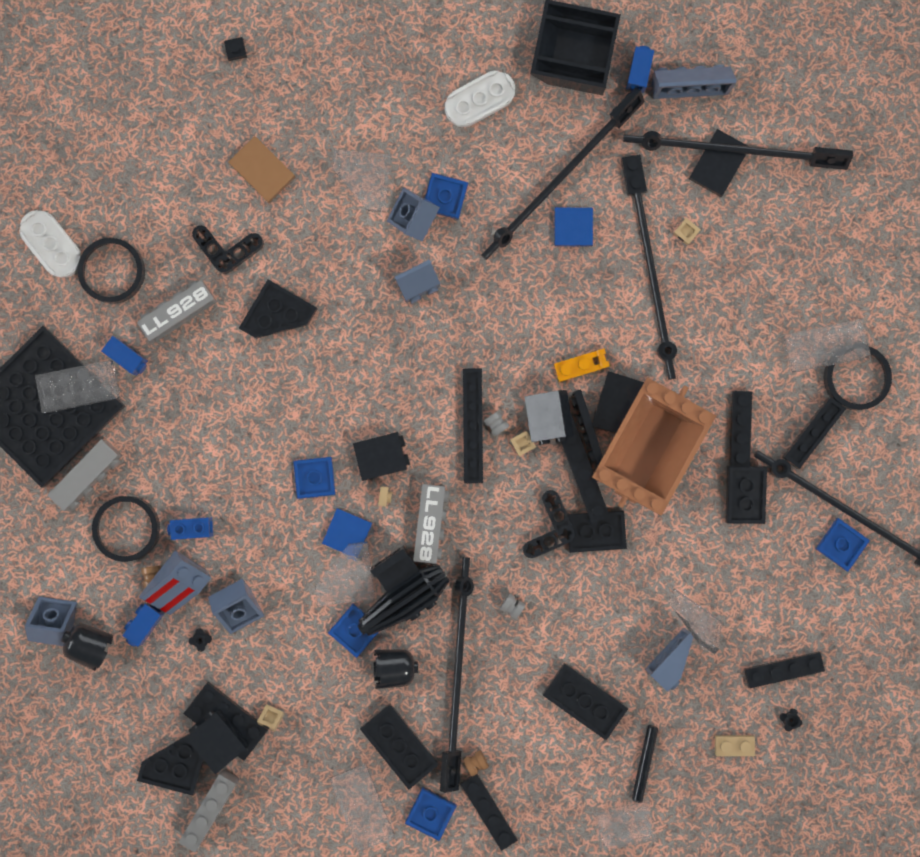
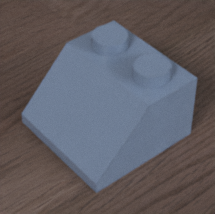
[387,187,440,241]
[395,259,441,304]
[208,579,264,634]
[25,596,77,646]

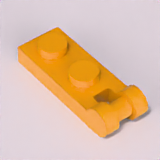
[553,348,610,382]

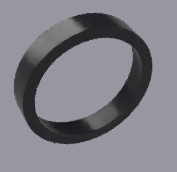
[77,238,145,304]
[823,345,892,410]
[92,496,160,562]

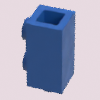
[626,46,655,93]
[101,336,148,376]
[167,517,213,540]
[122,603,165,647]

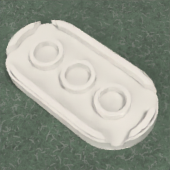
[445,71,515,127]
[19,210,81,278]

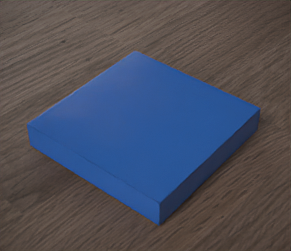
[425,173,468,220]
[554,207,593,247]
[293,457,336,499]
[322,508,372,558]
[815,518,870,572]
[328,603,379,658]
[405,787,457,841]

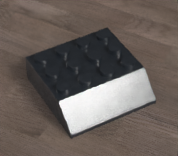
[530,0,621,96]

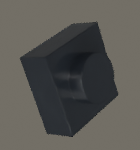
[224,37,247,61]

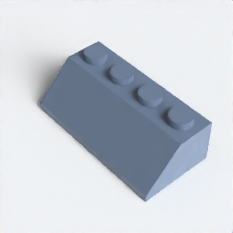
[652,65,736,99]

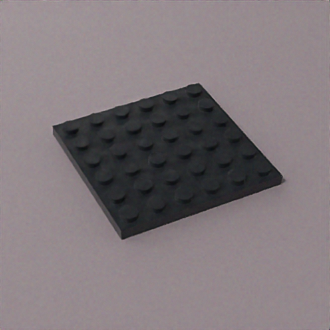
[0,326,125,488]

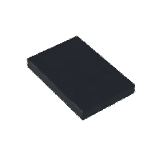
[689,129,747,197]
[592,371,644,434]
[726,466,767,524]
[567,510,627,553]

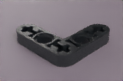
[192,225,264,274]
[523,490,576,558]

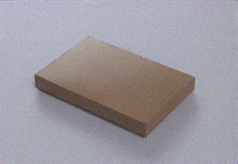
[228,136,295,203]

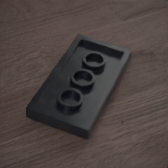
[542,663,628,740]
[183,682,268,761]
[360,703,439,790]

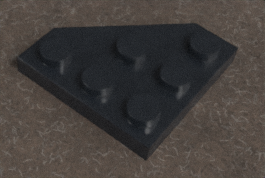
[239,279,318,339]
[137,733,204,796]

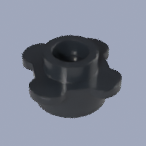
[189,628,212,652]
[779,708,802,731]

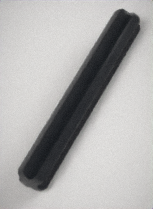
[632,725,658,803]

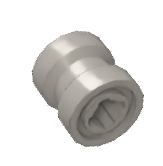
[484,411,509,437]
[499,593,526,620]

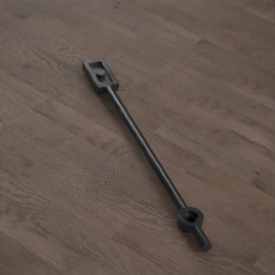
[481,87,645,260]
[623,131,853,170]
[621,154,677,380]
[754,450,920,567]
[440,557,474,793]

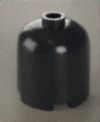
[61,624,113,671]
[373,649,418,689]

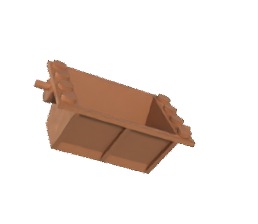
[592,377,716,516]

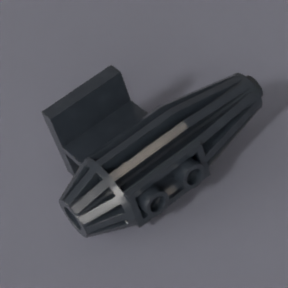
[357,545,450,636]

